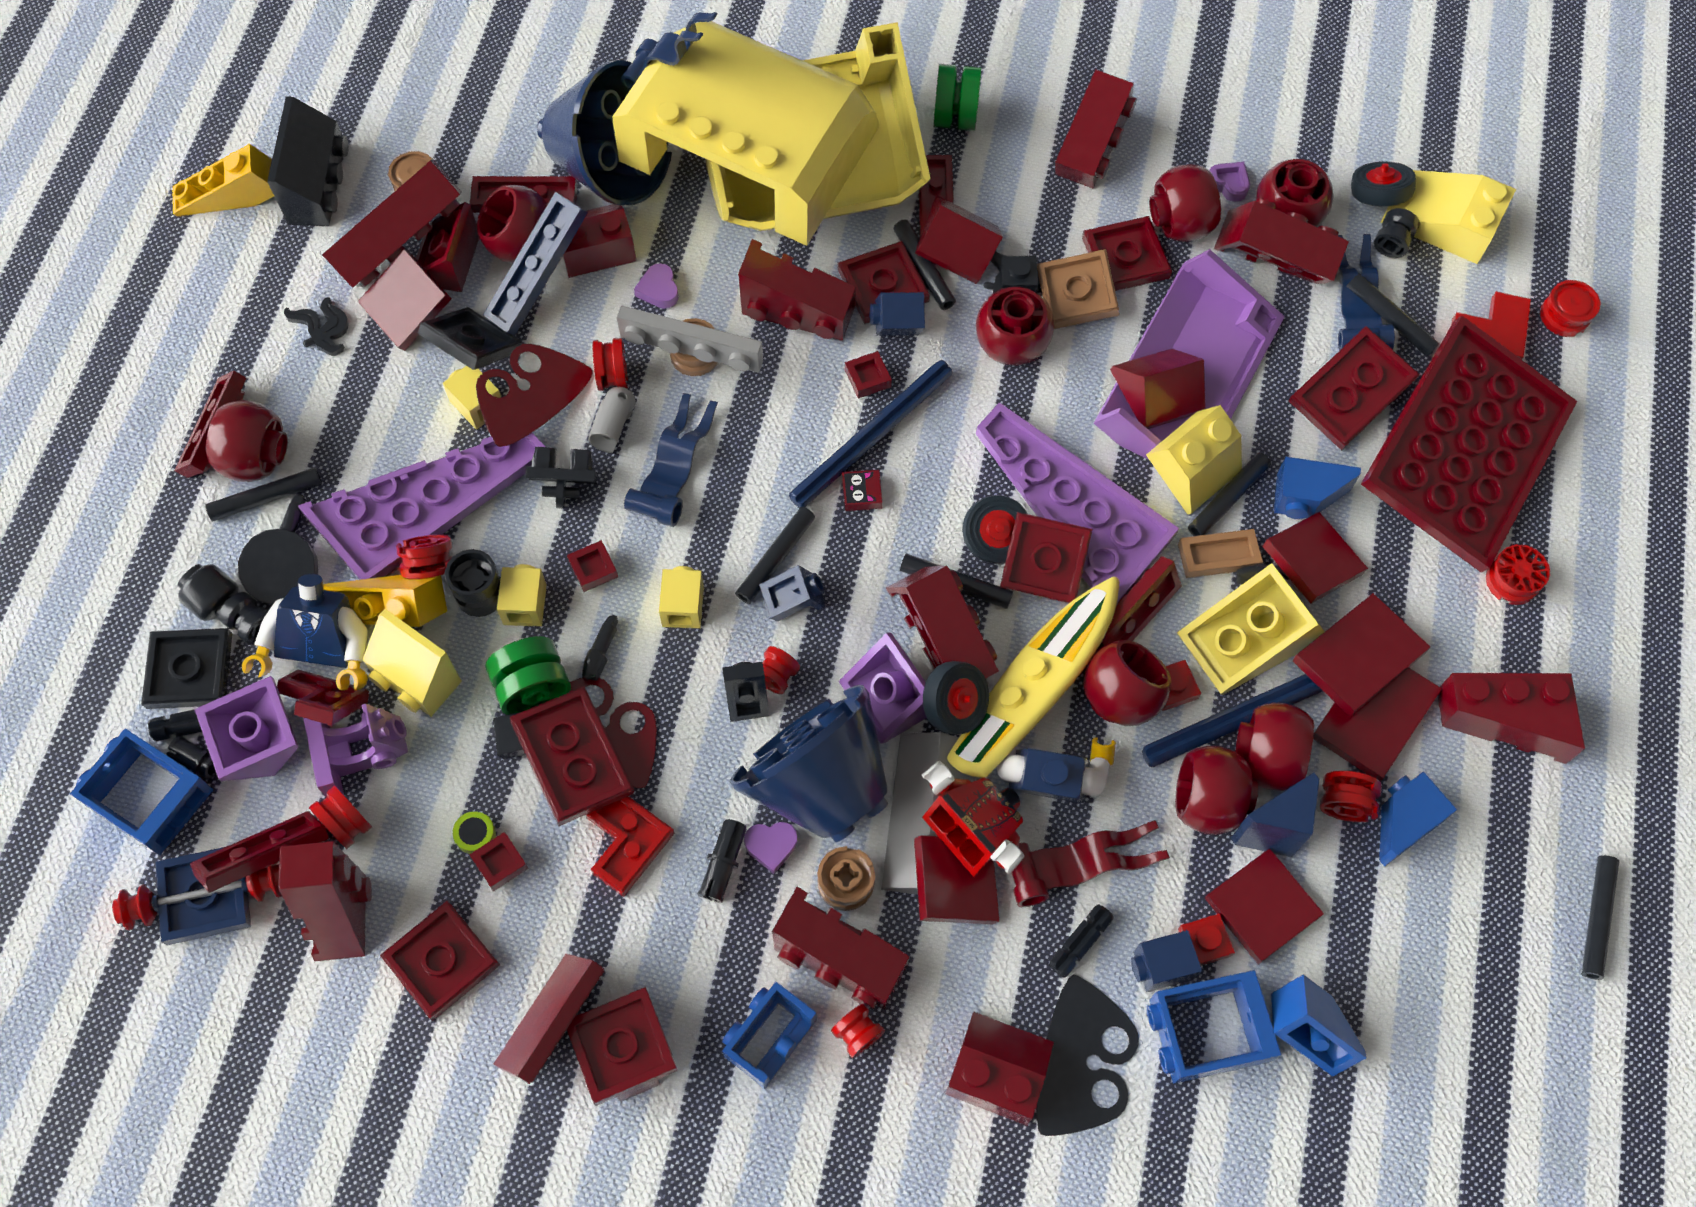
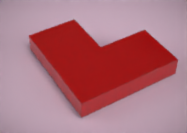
[1451,291,1531,360]
[585,796,675,897]

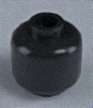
[177,564,239,621]

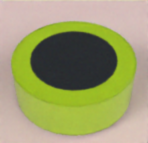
[452,811,496,854]

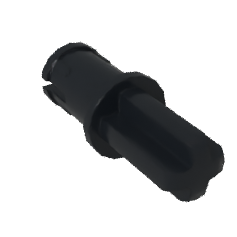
[698,819,747,903]

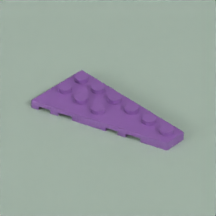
[976,402,1179,606]
[298,433,545,580]

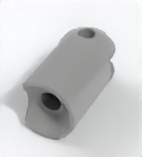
[588,387,636,453]

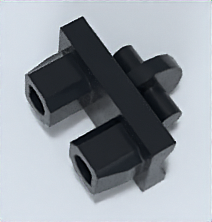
[526,447,597,509]

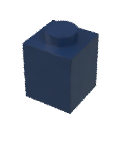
[870,292,925,336]
[1131,930,1202,992]

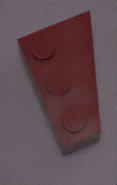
[1055,69,1137,188]
[1214,199,1349,284]
[738,239,856,341]
[886,565,999,678]
[1438,673,1585,764]
[279,841,372,961]
[772,886,910,1010]

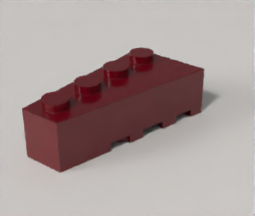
[322,159,462,288]

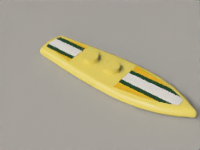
[947,576,1120,778]

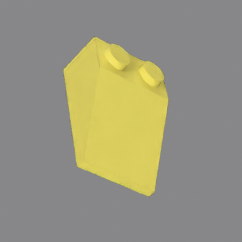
[1381,170,1516,264]
[1177,563,1325,695]

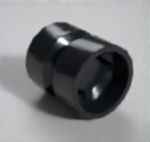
[445,549,501,617]

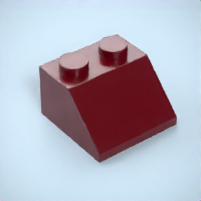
[563,204,637,278]
[945,1012,1054,1126]

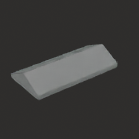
[881,732,976,895]

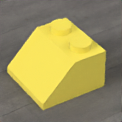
[1146,405,1242,515]
[362,609,462,717]

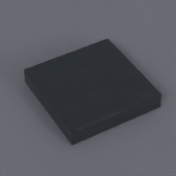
[418,307,522,370]
[141,628,233,709]

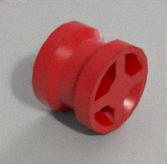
[763,646,800,695]
[831,1004,885,1059]

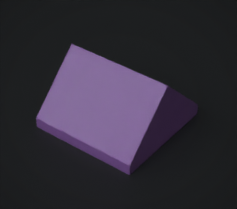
[839,632,927,744]
[195,676,299,781]

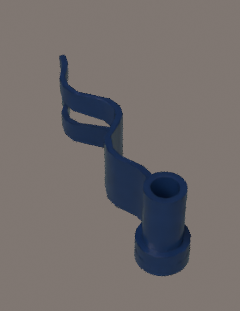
[621,12,718,91]
[1338,234,1395,350]
[624,393,718,527]

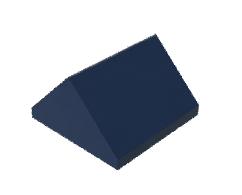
[1230,772,1320,857]

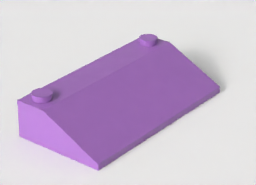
[1093,249,1285,460]

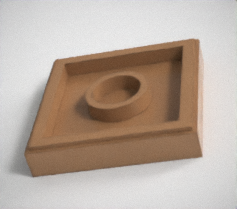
[1037,249,1120,329]

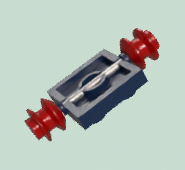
[112,846,282,946]

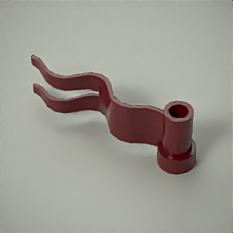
[1012,820,1170,908]

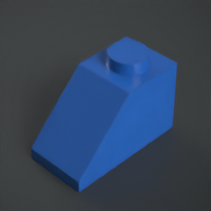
[1274,457,1361,519]
[1379,772,1457,867]
[1271,974,1367,1076]

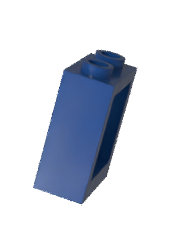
[70,728,213,856]
[1146,970,1281,1084]

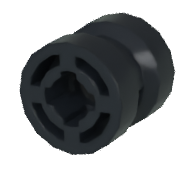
[1374,208,1420,258]
[219,592,269,646]

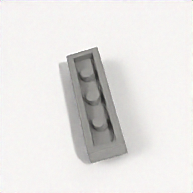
[617,306,763,373]

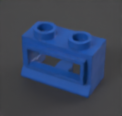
[722,981,817,1090]

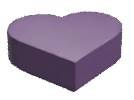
[1210,162,1250,202]
[634,264,679,309]
[744,822,798,874]

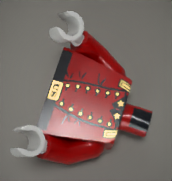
[922,761,1024,877]

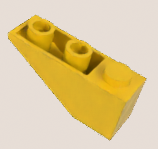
[172,144,274,216]
[323,575,447,627]

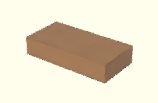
[1178,529,1263,578]

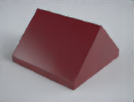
[915,195,1003,284]
[416,202,480,292]
[1110,348,1206,429]

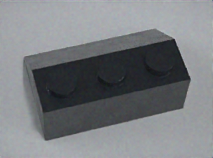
[267,96,349,226]

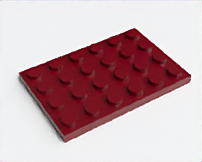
[1361,316,1577,572]

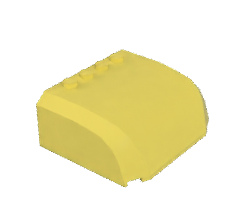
[612,21,879,246]
[705,22,930,231]

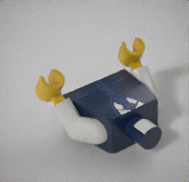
[242,574,368,690]
[997,737,1116,804]

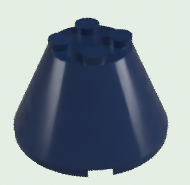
[537,60,673,205]
[730,685,888,843]

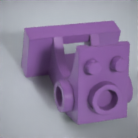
[303,704,408,797]

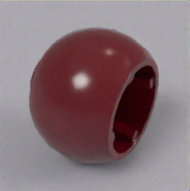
[1256,159,1334,227]
[1149,164,1221,242]
[477,185,548,263]
[976,287,1054,366]
[206,400,288,482]
[1083,640,1171,726]
[1235,702,1314,791]
[1175,745,1258,835]

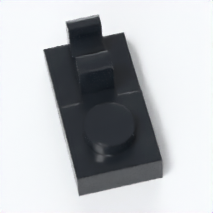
[722,662,769,722]

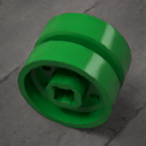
[933,64,981,131]
[485,636,571,715]

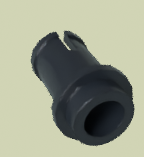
[166,736,217,779]

